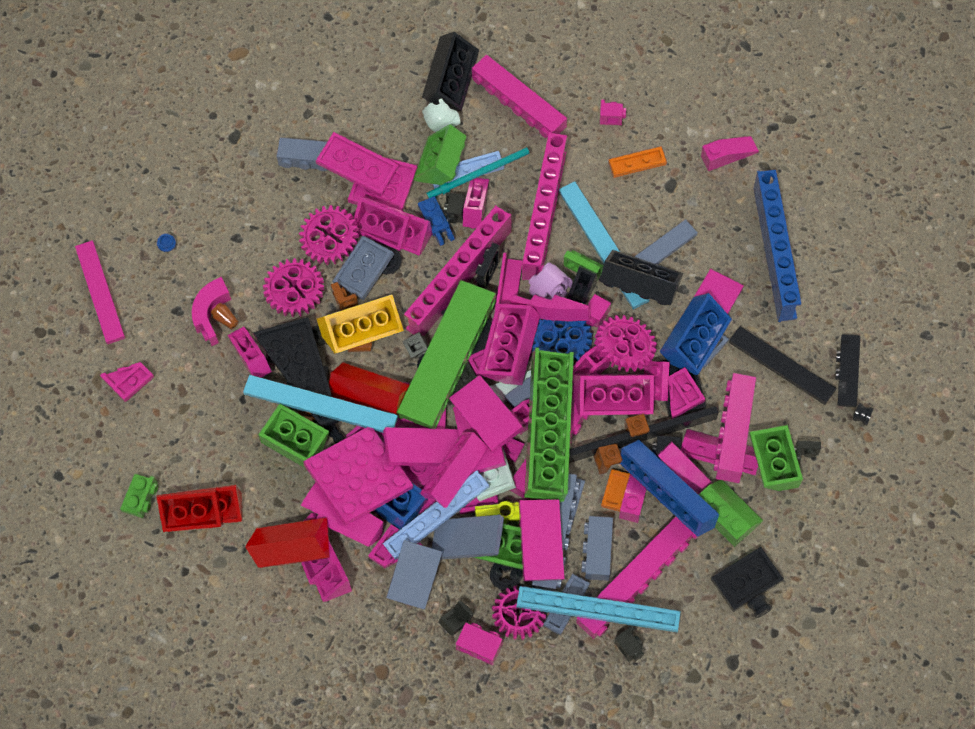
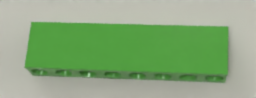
[397,280,496,429]
[524,348,574,502]

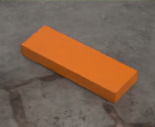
[608,147,667,178]

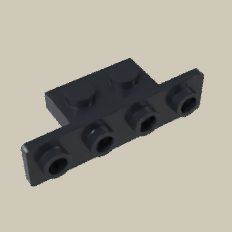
[835,334,861,407]

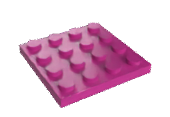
[303,427,413,526]

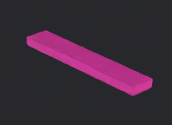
[75,240,125,345]

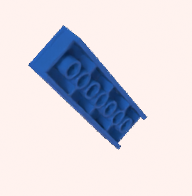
[753,170,801,322]

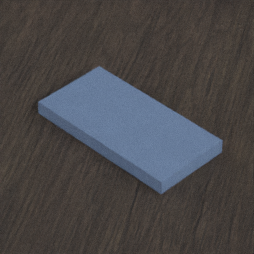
[432,515,504,560]

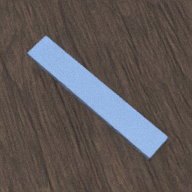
[383,471,490,560]

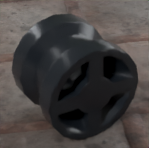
[852,403,874,426]
[747,594,773,619]

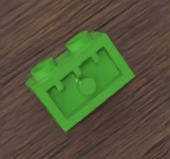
[563,250,603,281]
[120,474,159,518]

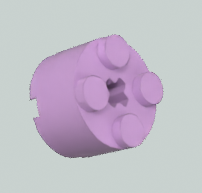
[529,263,572,300]

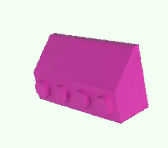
[479,304,540,385]
[573,374,654,415]

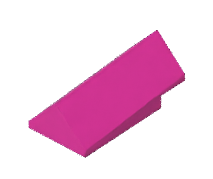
[354,196,432,256]
[301,482,383,547]
[301,513,352,602]

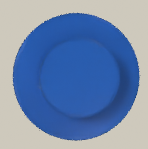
[157,234,176,252]

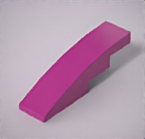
[510,295,590,321]

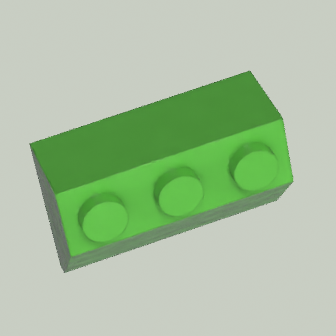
[413,124,466,185]
[259,404,329,468]
[749,425,803,491]
[699,480,763,547]
[473,524,523,570]

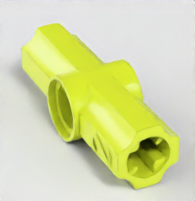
[475,501,520,524]

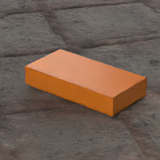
[601,469,630,512]

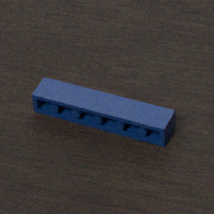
[620,440,719,537]

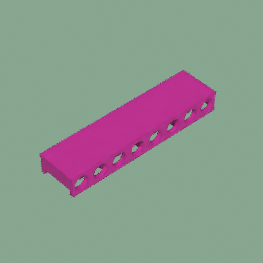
[522,132,567,280]
[404,205,512,336]

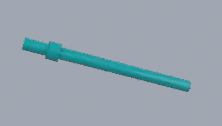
[426,147,530,198]

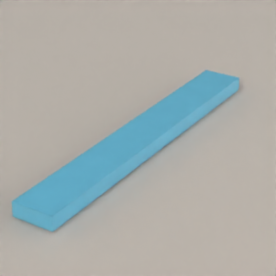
[559,181,650,310]
[243,375,398,433]
[517,586,681,633]

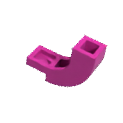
[192,277,231,346]

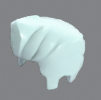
[422,99,460,132]

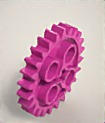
[299,205,360,265]
[263,258,325,317]
[594,315,657,372]

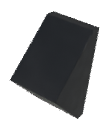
[567,266,597,304]

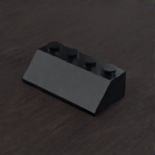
[422,32,479,111]
[599,250,683,306]

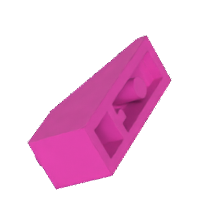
[701,136,759,172]
[463,178,489,229]
[227,327,272,378]
[619,474,647,523]

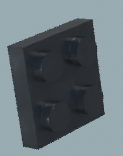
[475,242,500,289]

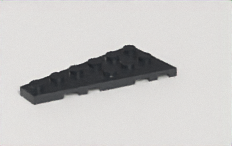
[253,317,339,427]

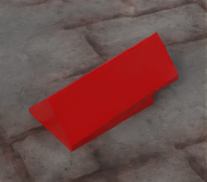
[329,362,410,416]
[156,485,242,532]
[245,518,330,568]

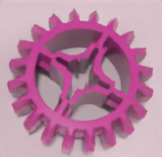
[492,586,546,640]

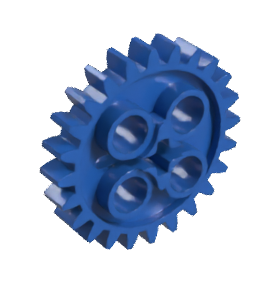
[532,319,592,362]

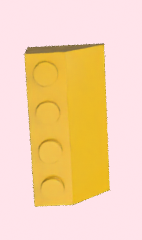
[317,295,404,354]

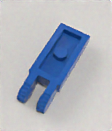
[418,196,455,246]

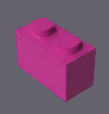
[455,623,503,666]

